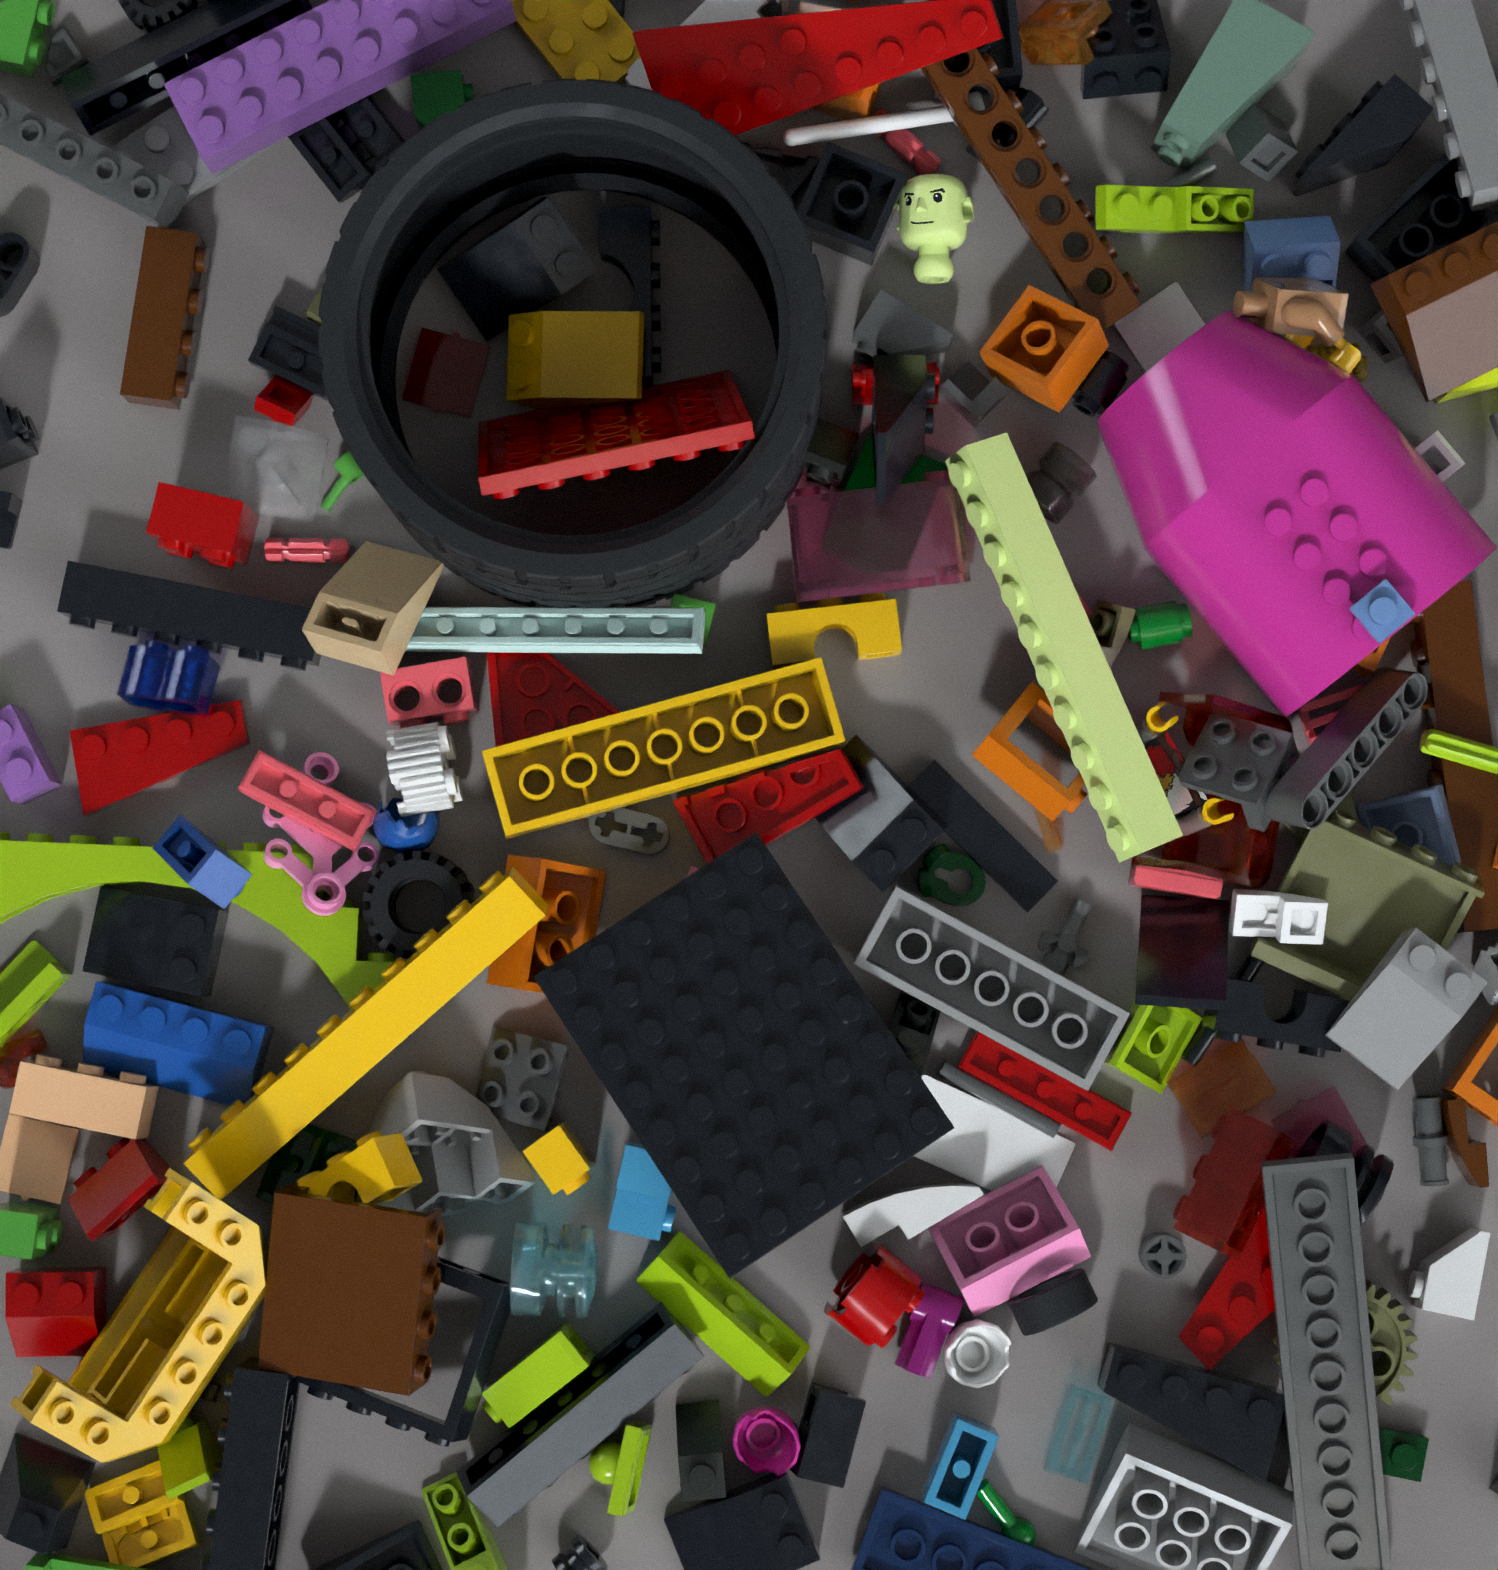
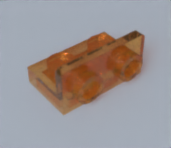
[1018,0,1112,65]

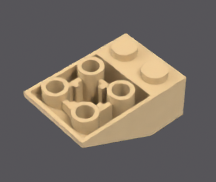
[302,541,444,676]

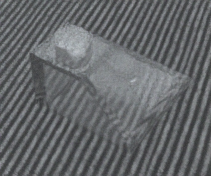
[228,416,329,522]

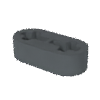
[589,807,670,855]

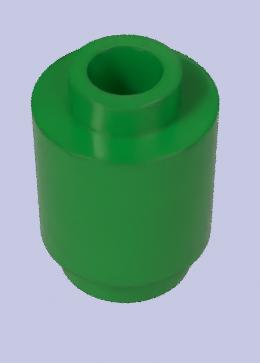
[1128,601,1192,650]

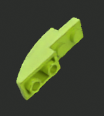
[1096,184,1254,233]

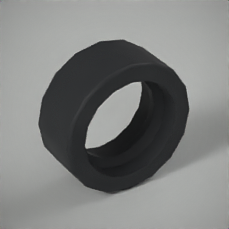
[1008,1268,1098,1336]

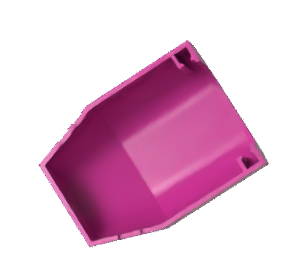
[1096,309,1497,717]

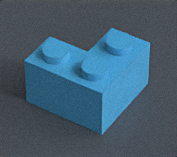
[608,1140,676,1241]

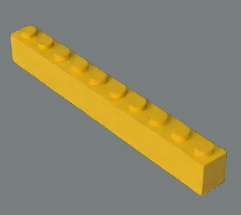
[183,867,549,1200]

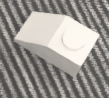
[1408,1227,1490,1320]

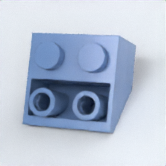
[1242,215,1340,291]

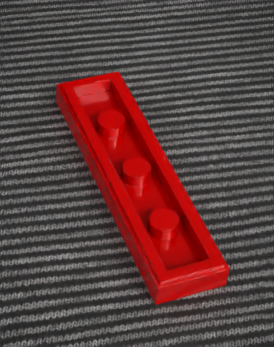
[957,1031,1132,1151]

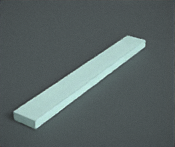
[405,607,706,654]

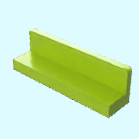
[0,940,73,1050]
[636,1230,811,1397]

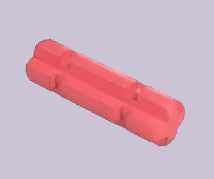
[873,108,941,175]
[264,538,350,563]

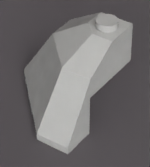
[356,1070,536,1217]

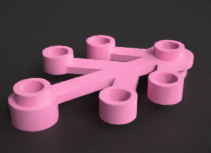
[262,752,379,916]

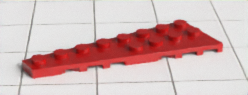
[632,0,1004,135]

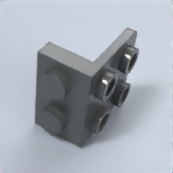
[1178,712,1299,832]

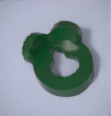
[917,844,986,906]

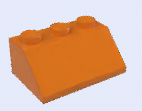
[486,854,606,993]

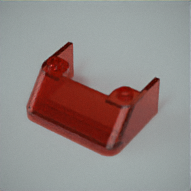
[1131,692,1293,888]

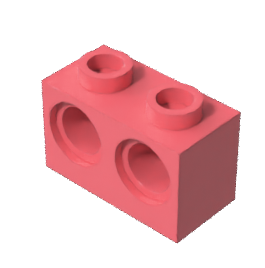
[380,657,478,728]

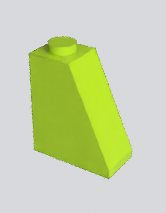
[482,1321,594,1428]

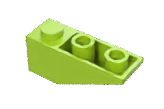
[421,1472,509,1570]

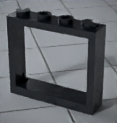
[294,1256,518,1446]

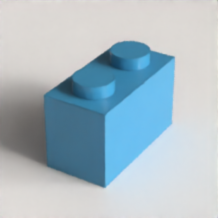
[921,1411,999,1520]

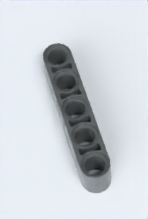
[1267,667,1428,830]

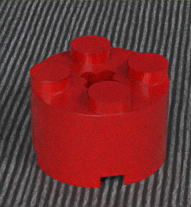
[824,1242,925,1348]

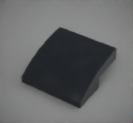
[287,95,405,203]

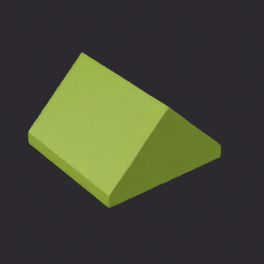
[1104,1000,1202,1094]

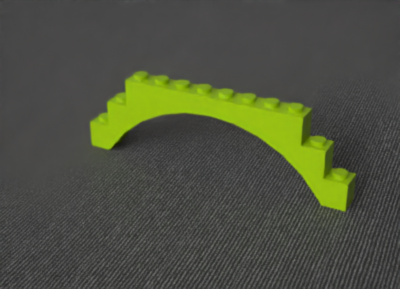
[0,832,394,1009]

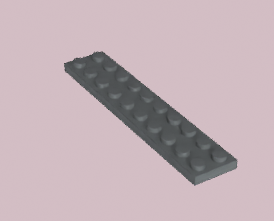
[1260,1153,1392,1570]

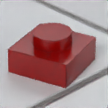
[253,376,313,428]

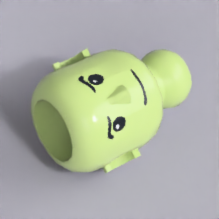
[896,174,974,284]

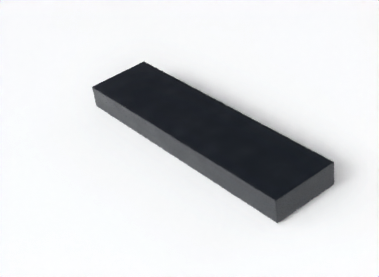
[909,760,1058,912]

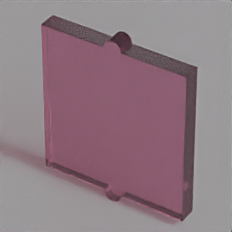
[1271,1086,1367,1158]

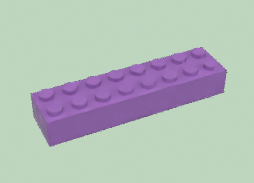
[164,0,517,174]

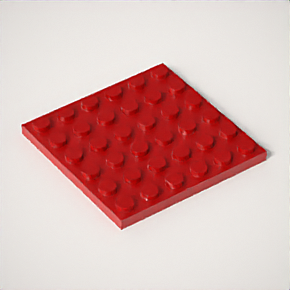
[478,369,755,499]

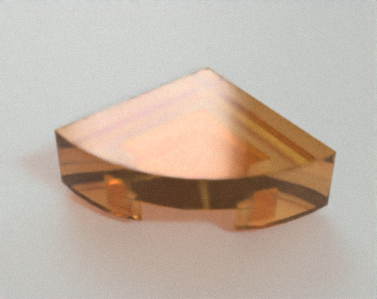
[1034,810,1063,854]

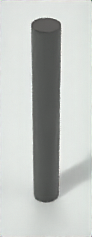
[938,1060,1061,1138]

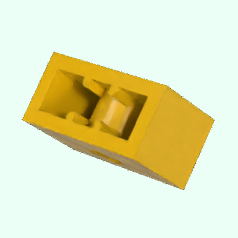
[523,1121,595,1196]

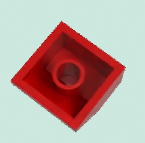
[67,1137,173,1241]
[5,1267,106,1357]

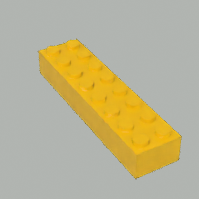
[482,657,845,840]

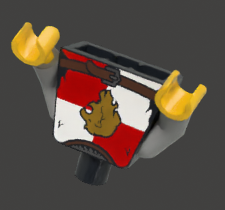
[1136,701,1234,836]

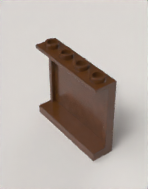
[258,1184,446,1396]

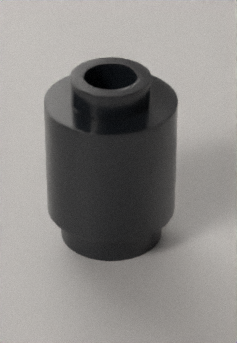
[1072,350,1129,417]

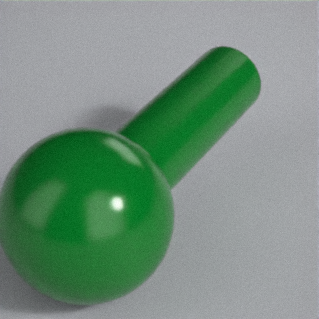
[976,1479,1036,1545]

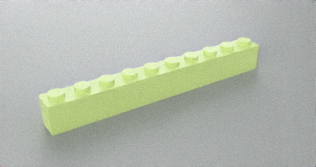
[945,432,1183,863]

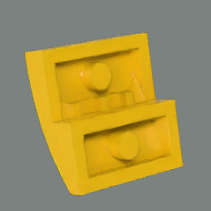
[85,1460,201,1568]

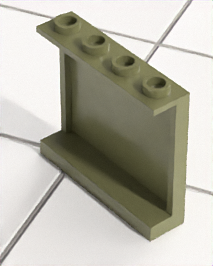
[1250,808,1485,1001]

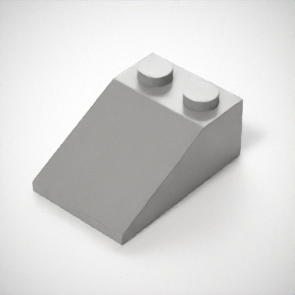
[1325,928,1488,1090]

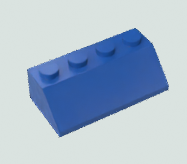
[83,981,275,1105]

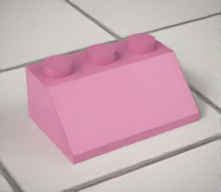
[928,1165,1091,1317]

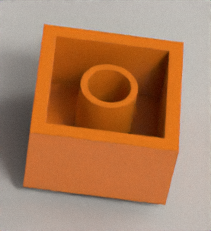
[979,285,1109,413]

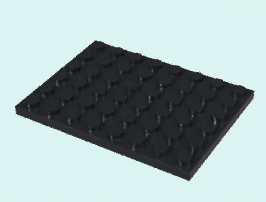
[533,832,954,1279]

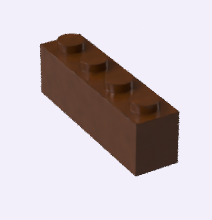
[120,226,210,410]

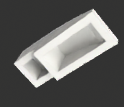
[842,1183,984,1247]

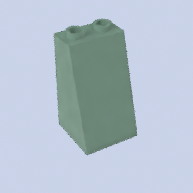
[1151,0,1315,169]

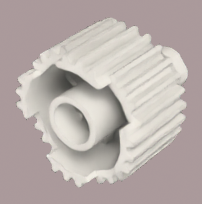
[386,722,463,817]

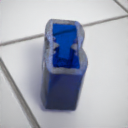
[117,641,220,715]

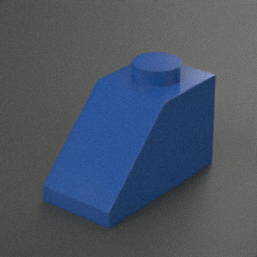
[153,814,252,909]

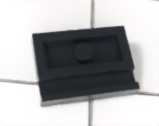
[248,305,328,401]

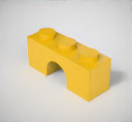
[766,593,902,670]
[297,1131,423,1204]

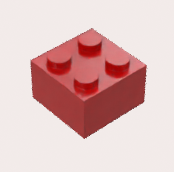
[146,482,260,570]

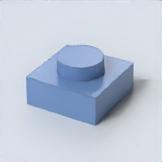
[1348,579,1416,644]

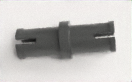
[1412,1095,1449,1186]

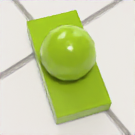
[588,1420,653,1517]

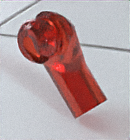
[0,1029,47,1089]

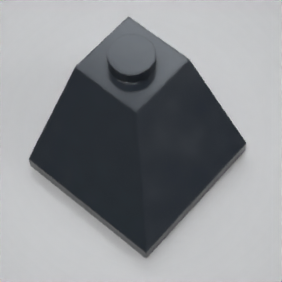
[0,1433,96,1555]

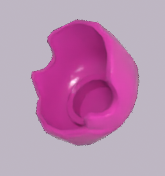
[732,1406,801,1476]

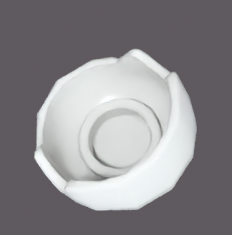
[944,1319,1012,1388]

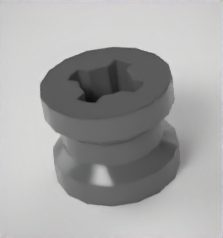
[1138,1231,1187,1279]

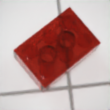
[1173,1107,1295,1260]

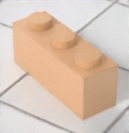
[9,1054,159,1139]

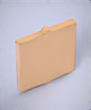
[0,1114,80,1204]

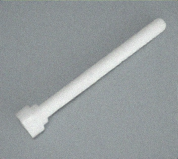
[783,91,985,146]

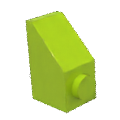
[157,1416,223,1500]

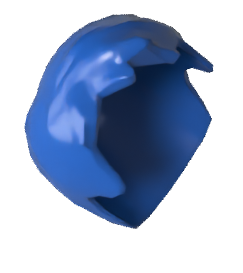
[373,798,440,853]

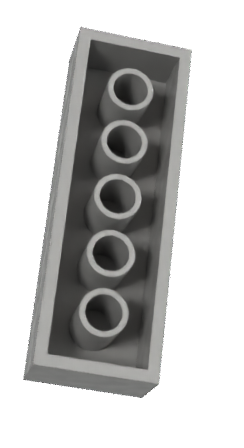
[854,884,1130,1091]

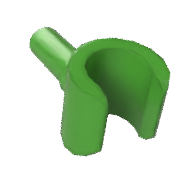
[320,452,364,511]

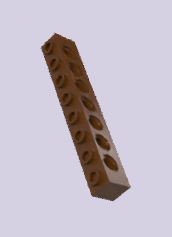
[920,48,1141,331]

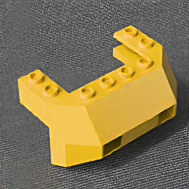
[10,1168,268,1463]

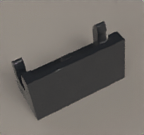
[790,1382,866,1488]

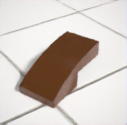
[1441,1098,1489,1188]

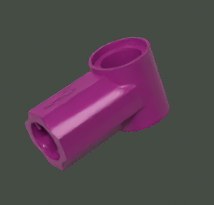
[894,1282,963,1378]

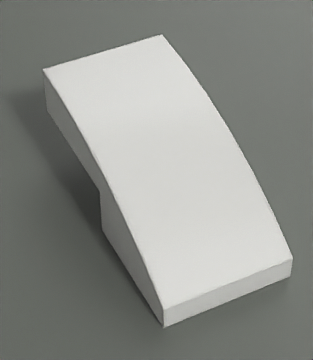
[1228,889,1328,944]

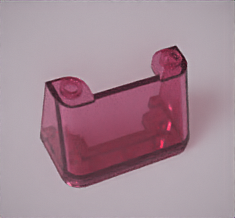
[787,470,971,603]

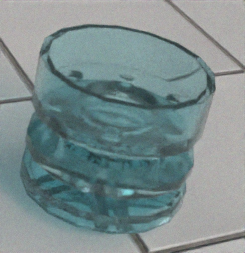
[510,1221,598,1318]

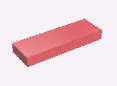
[237,750,376,852]

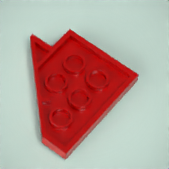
[486,652,620,747]

